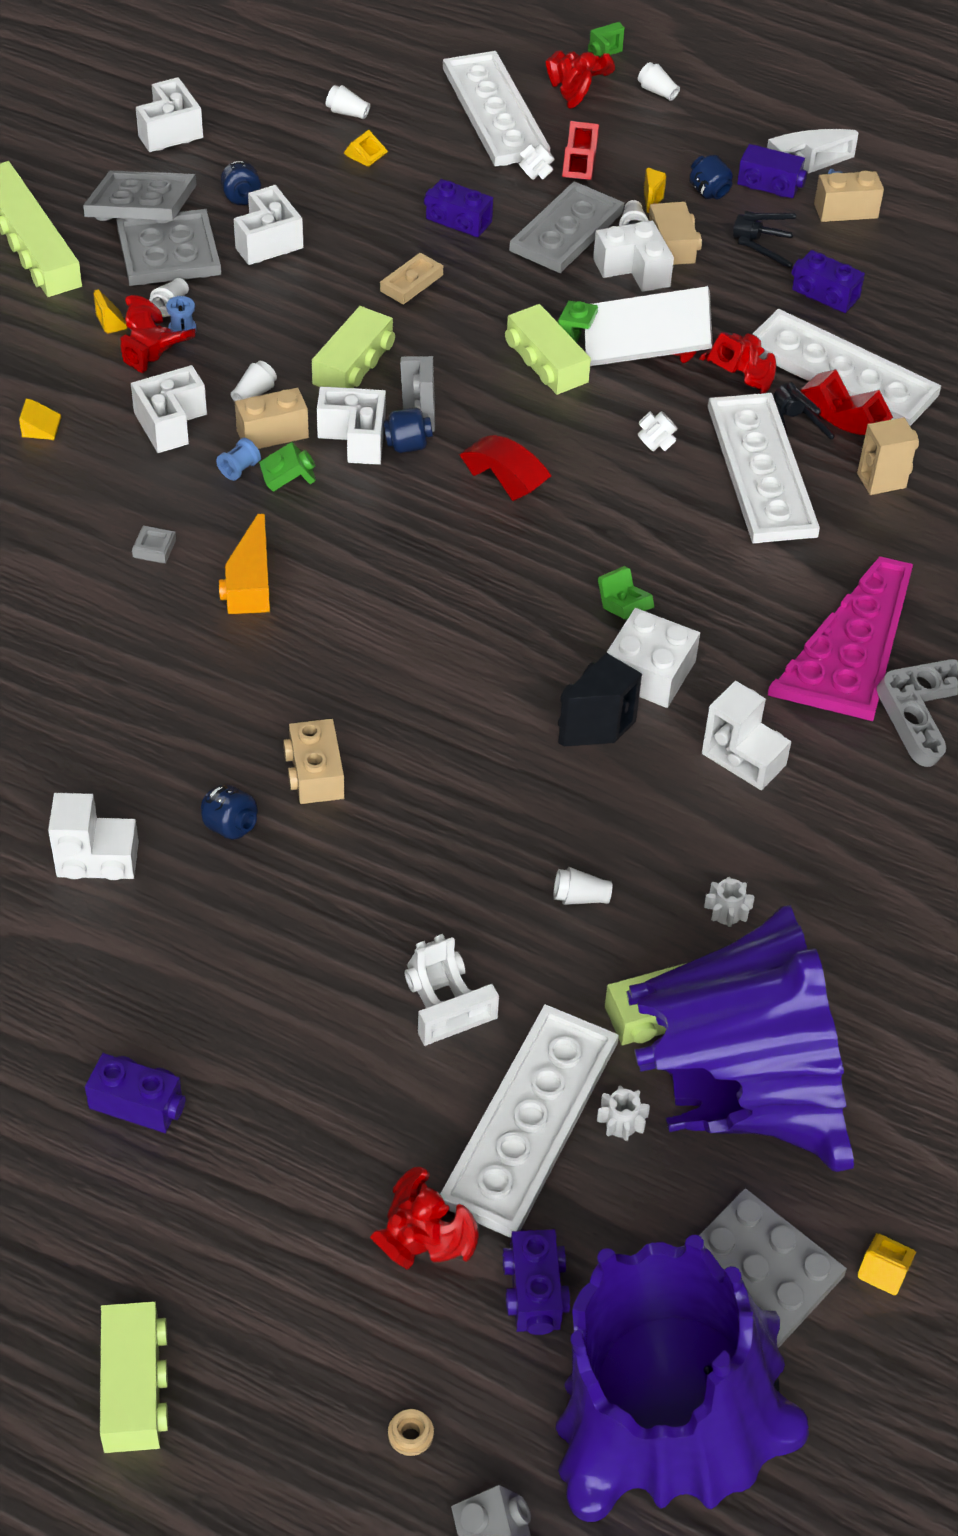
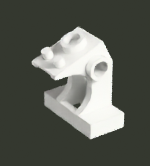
[404,934,499,1046]

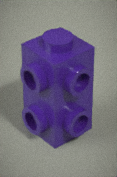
[737,144,807,198]
[424,179,493,238]
[792,250,865,313]
[85,1053,185,1133]
[503,1229,570,1335]

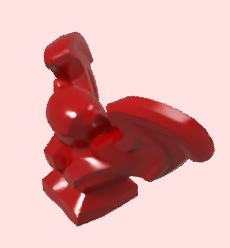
[545,50,615,109]
[120,295,196,373]
[699,332,776,394]
[370,1167,479,1270]

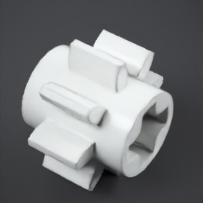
[519,143,555,180]
[637,411,678,452]
[704,877,755,927]
[597,1086,650,1141]

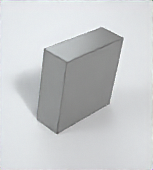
[132,525,176,564]

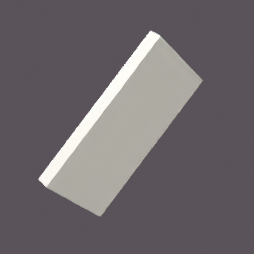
[585,286,713,366]

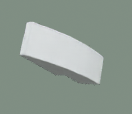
[767,129,859,174]

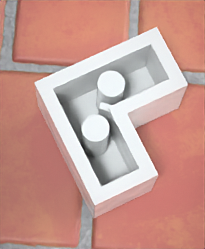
[136,77,203,152]
[234,185,303,265]
[593,220,674,292]
[131,365,207,453]
[317,386,386,464]
[702,680,791,791]
[48,793,139,880]

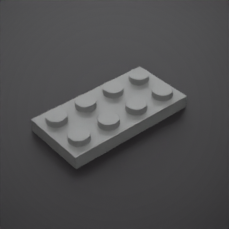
[509,181,624,273]

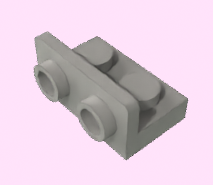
[400,356,435,432]

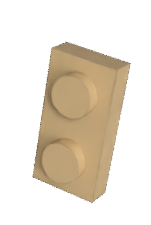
[380,253,443,305]

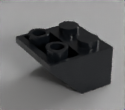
[558,653,642,747]

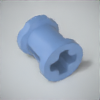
[166,296,197,332]
[216,438,261,481]

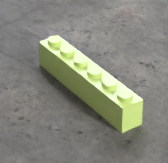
[0,161,82,297]

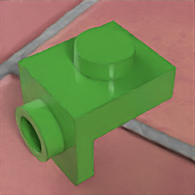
[588,22,625,58]
[557,301,598,343]
[259,442,316,492]
[598,566,654,620]

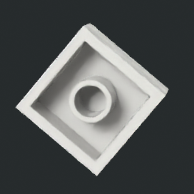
[607,608,700,708]

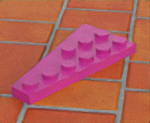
[767,556,913,721]

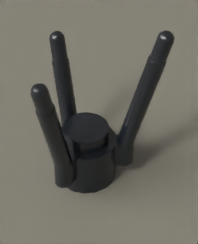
[733,211,797,268]
[773,382,835,440]

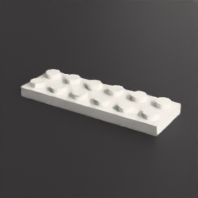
[443,51,550,166]
[753,309,941,426]
[708,393,820,543]
[440,1004,619,1238]

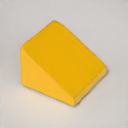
[344,130,388,167]
[644,168,666,213]
[93,289,128,334]
[19,398,61,440]
[857,1233,916,1295]

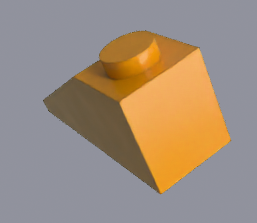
[219,514,270,614]

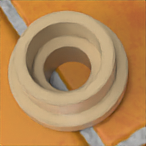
[388,1409,434,1456]

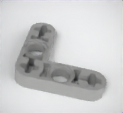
[877,659,958,767]

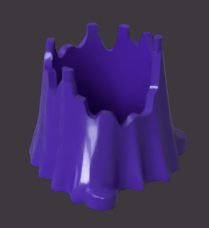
[626,905,854,1172]
[556,1235,809,1522]

